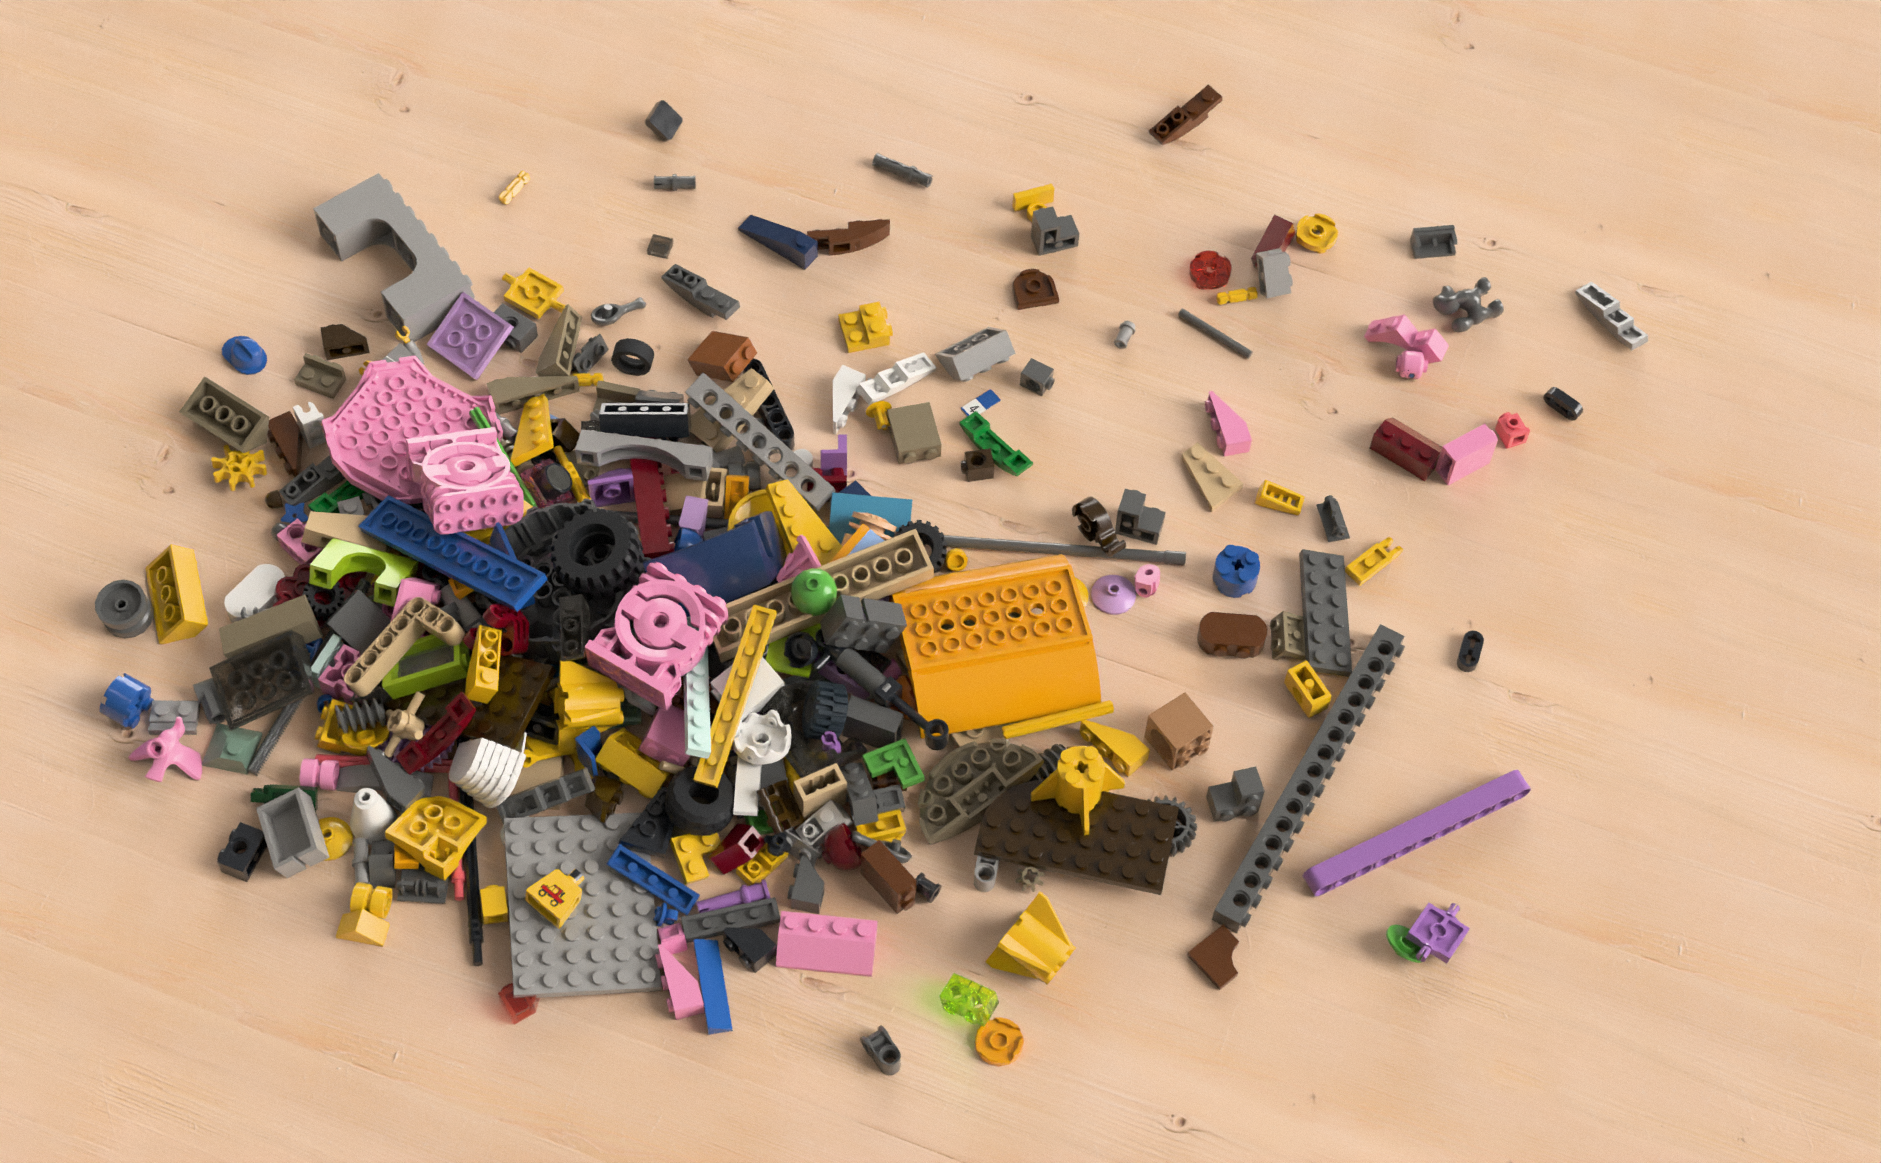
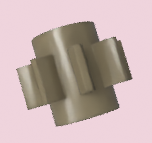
[1016,866,1045,892]

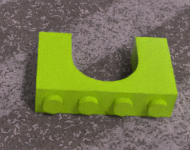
[309,538,418,607]

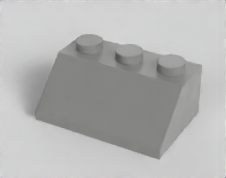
[935,327,1016,382]

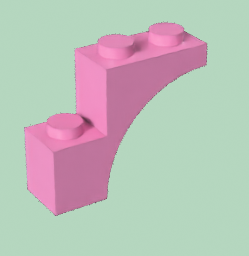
[1364,314,1449,364]

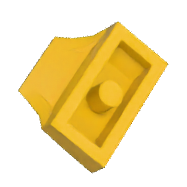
[854,809,906,848]

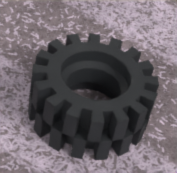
[302,581,345,621]

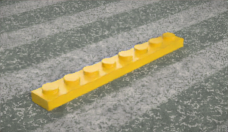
[693,604,777,788]

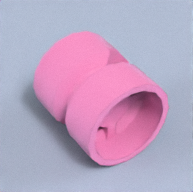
[300,758,340,791]

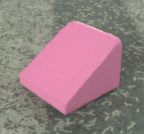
[657,923,687,954]

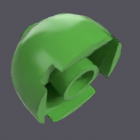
[791,568,837,616]

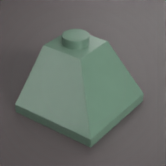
[202,723,263,775]

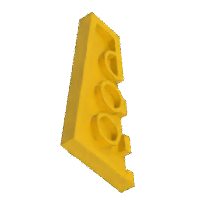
[510,394,554,467]

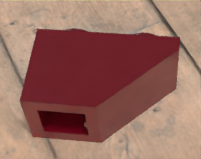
[708,823,765,875]

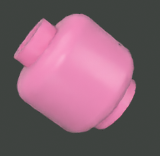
[1396,350,1428,379]

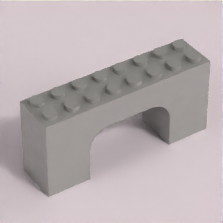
[313,173,475,342]

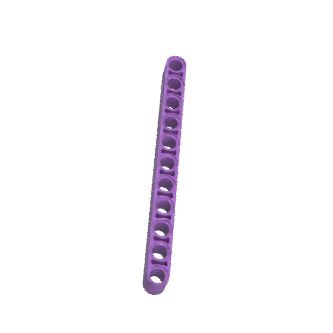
[1302,770,1531,897]

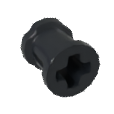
[915,872,942,903]

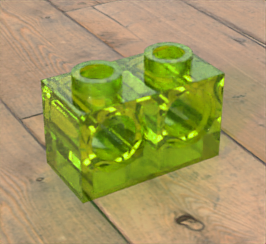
[939,973,999,1027]

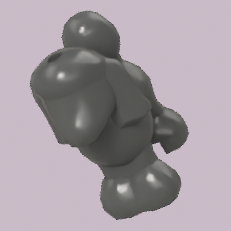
[1433,277,1504,332]

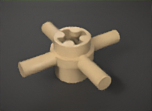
[384,691,425,758]

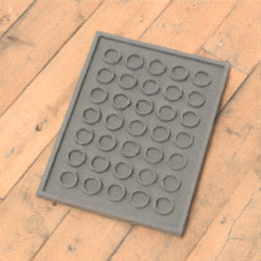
[504,813,661,999]

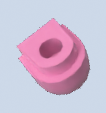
[1134,564,1160,598]

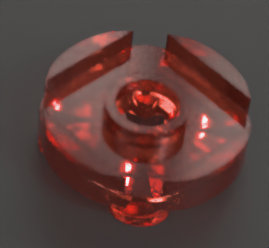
[1189,250,1232,290]

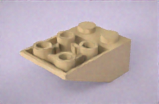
[661,467,727,519]

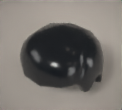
[784,631,818,669]

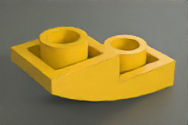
[736,842,789,886]

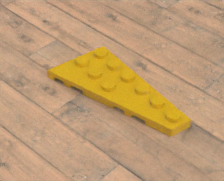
[765,479,842,566]

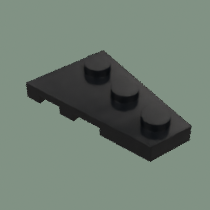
[618,786,675,858]

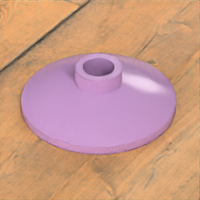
[1091,575,1136,615]

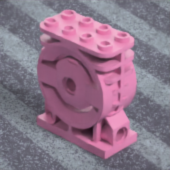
[406,427,524,534]
[585,562,728,712]

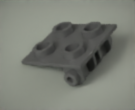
[397,862,450,904]

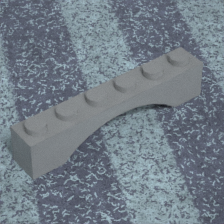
[575,430,713,481]

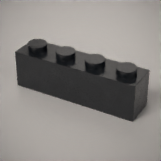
[599,403,691,439]

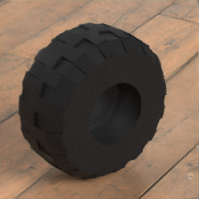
[665,766,735,836]

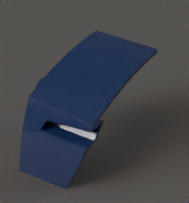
[643,511,787,625]

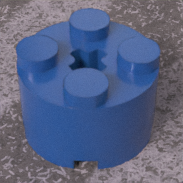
[1212,545,1260,598]
[100,673,154,729]

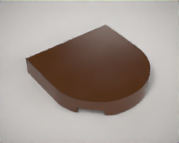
[1013,269,1059,310]

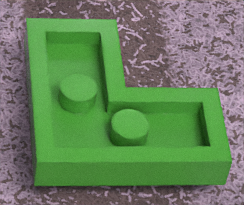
[862,738,925,789]

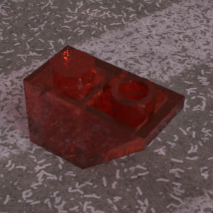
[498,983,540,1025]

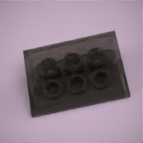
[209,630,314,731]

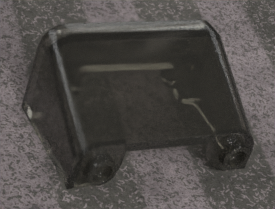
[759,680,868,778]

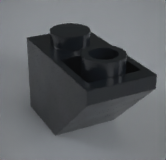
[723,927,777,973]

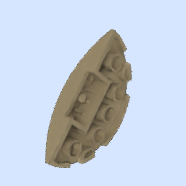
[918,739,1044,845]

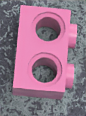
[277,518,323,565]

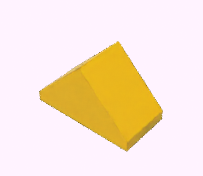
[336,909,390,947]

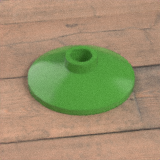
[1386,925,1428,963]

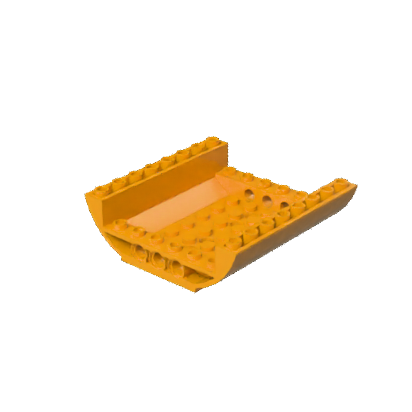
[889,554,1101,739]

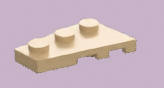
[1181,442,1244,512]

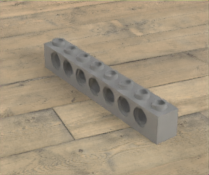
[686,373,836,511]

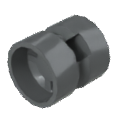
[728,461,761,490]

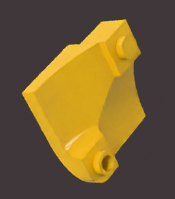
[385,796,487,881]

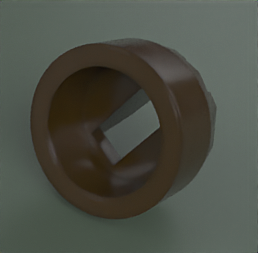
[265,490,283,509]

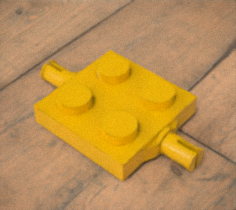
[502,267,566,320]

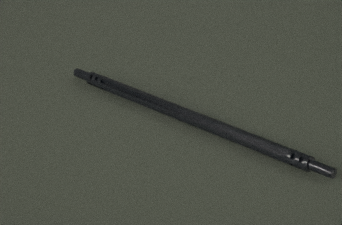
[456,736,484,966]

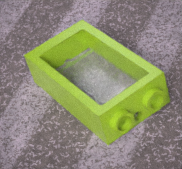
[382,634,471,699]

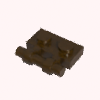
[756,779,805,835]

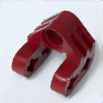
[463,604,529,655]

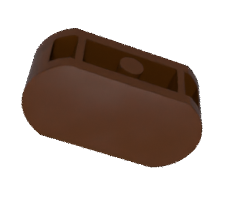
[1197,612,1267,659]

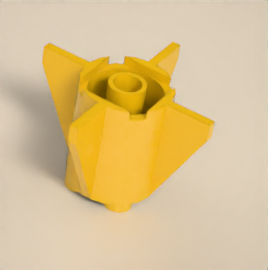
[548,660,624,752]
[1031,746,1125,835]
[985,892,1076,985]

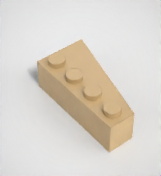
[690,368,774,453]

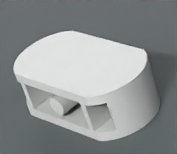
[224,564,285,623]

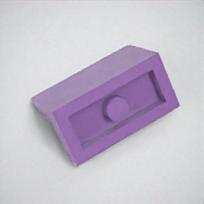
[821,434,847,476]

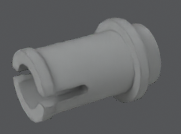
[1114,321,1136,349]

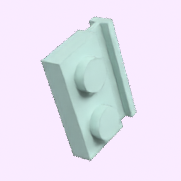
[309,634,343,689]

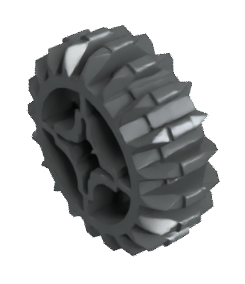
[1148,795,1197,857]

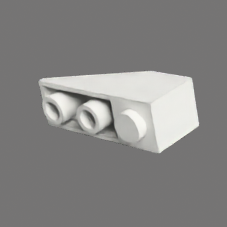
[833,365,866,434]

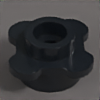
[764,832,791,856]

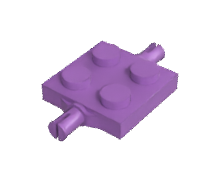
[1405,903,1470,964]

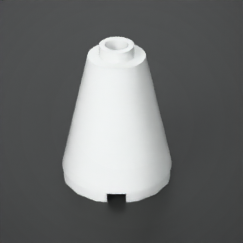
[350,788,397,845]

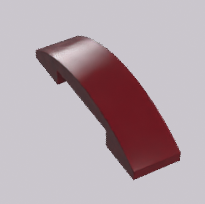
[396,692,476,774]

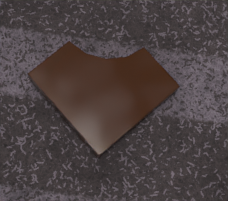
[1187,925,1239,990]

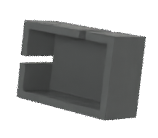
[820,595,907,653]

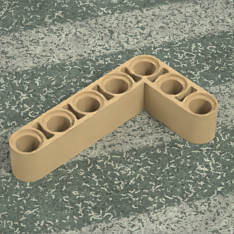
[344,597,465,697]

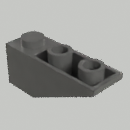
[367,745,425,814]

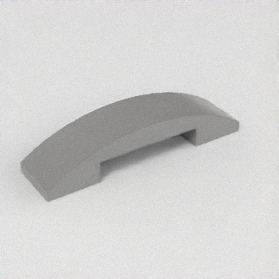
[336,765,434,798]

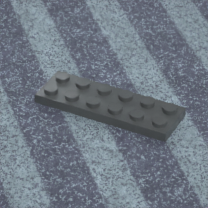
[1299,549,1352,677]

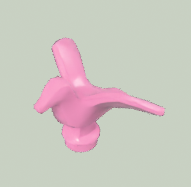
[129,717,202,782]

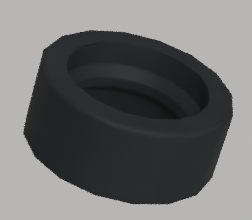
[611,338,655,376]

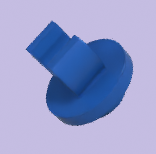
[653,903,679,927]

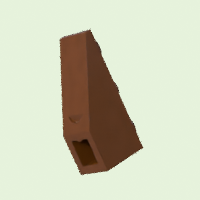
[267,411,303,478]

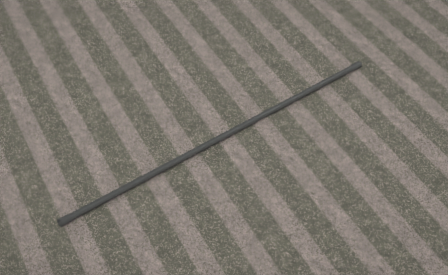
[537,505,1186,565]

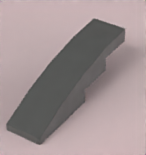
[496,767,595,824]

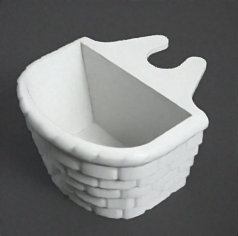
[449,732,527,808]

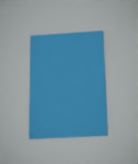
[829,492,913,544]

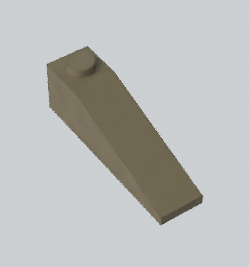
[536,304,582,377]
[487,376,579,415]

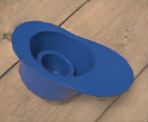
[222,336,267,375]

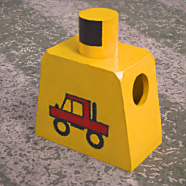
[525,869,584,929]

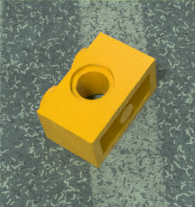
[1284,660,1332,718]

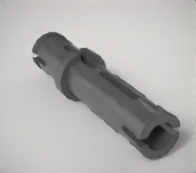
[872,153,933,188]

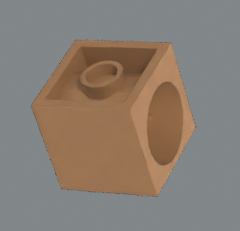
[1144,692,1214,770]

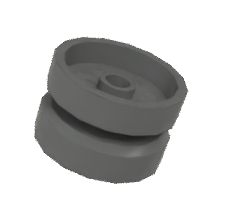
[95,580,154,638]

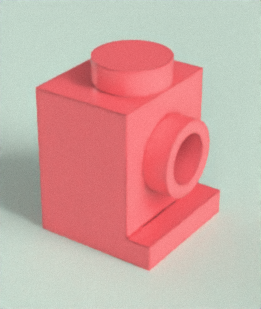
[1495,412,1530,449]

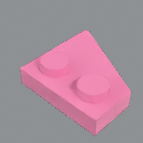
[776,535,821,583]

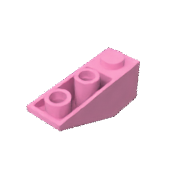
[1205,391,1252,456]
[655,944,704,1020]

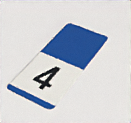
[961,389,1001,416]

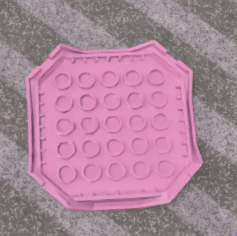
[321,356,503,504]

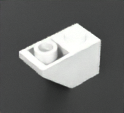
[795,800,854,847]

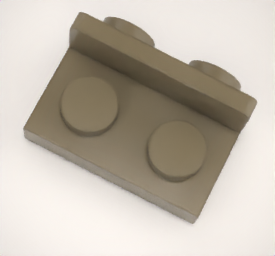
[294,353,346,399]
[1270,611,1306,661]

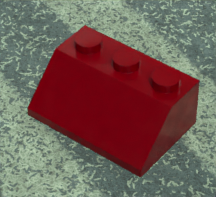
[1370,417,1442,481]

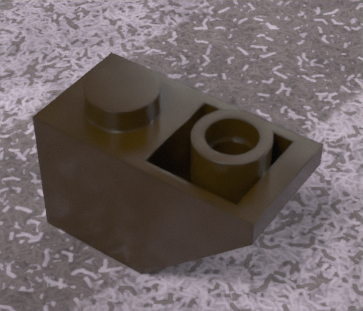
[585,775,624,823]

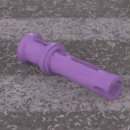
[696,879,770,913]

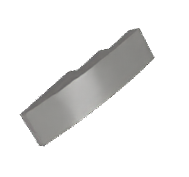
[1575,282,1648,350]

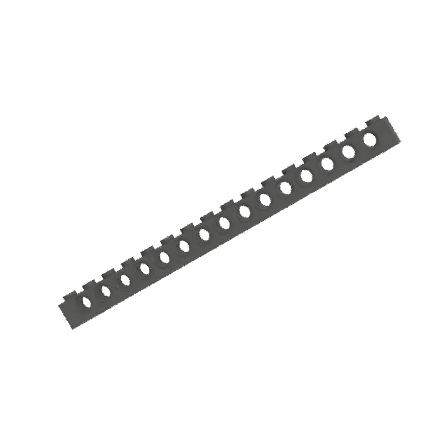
[1212,624,1405,933]

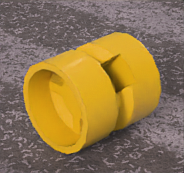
[350,882,393,919]

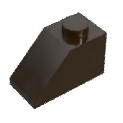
[320,324,370,360]
[550,418,580,452]

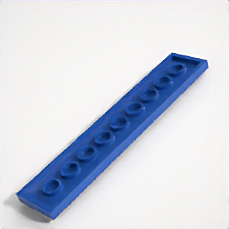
[358,495,547,612]

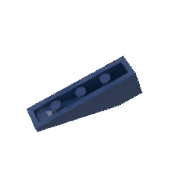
[738,215,818,270]

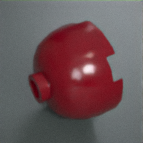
[822,823,862,871]

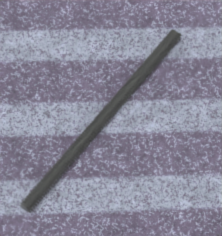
[247,578,372,776]

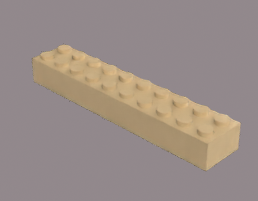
[712,529,934,663]

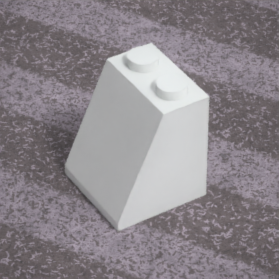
[711,657,786,722]

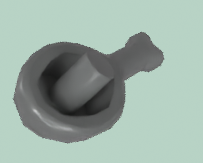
[591,297,646,326]
[851,831,912,864]

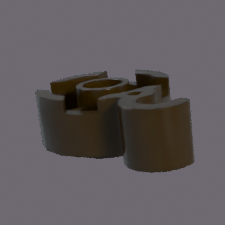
[1072,496,1126,557]

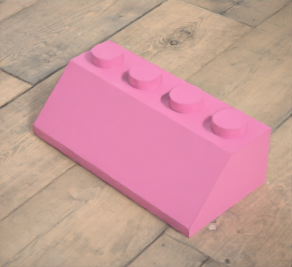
[776,911,877,977]

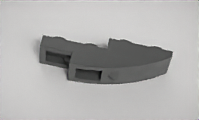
[661,264,740,320]
[279,455,345,506]

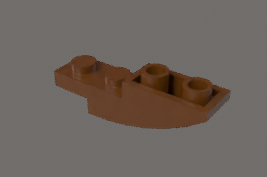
[1148,84,1223,145]
[807,219,890,256]

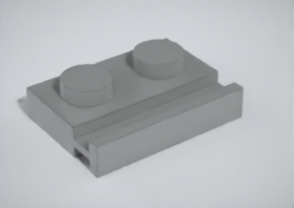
[148,700,201,735]

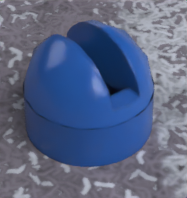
[316,694,335,713]

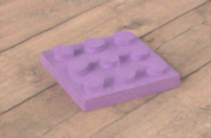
[427,292,514,380]

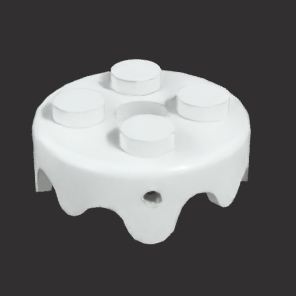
[732,710,791,764]

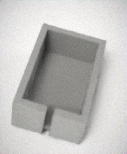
[256,788,330,878]

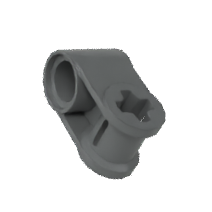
[860,1025,901,1075]

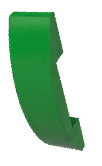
[959,411,1033,477]
[308,480,365,514]

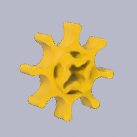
[211,445,267,491]

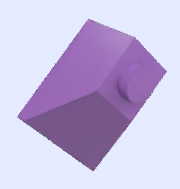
[588,468,635,507]

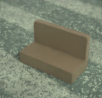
[593,380,641,411]

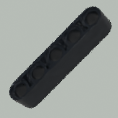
[743,358,795,450]

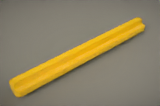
[1002,700,1114,739]

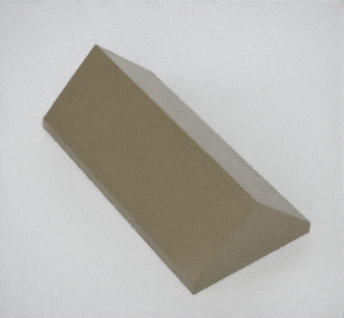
[179,376,269,453]
[219,594,323,670]

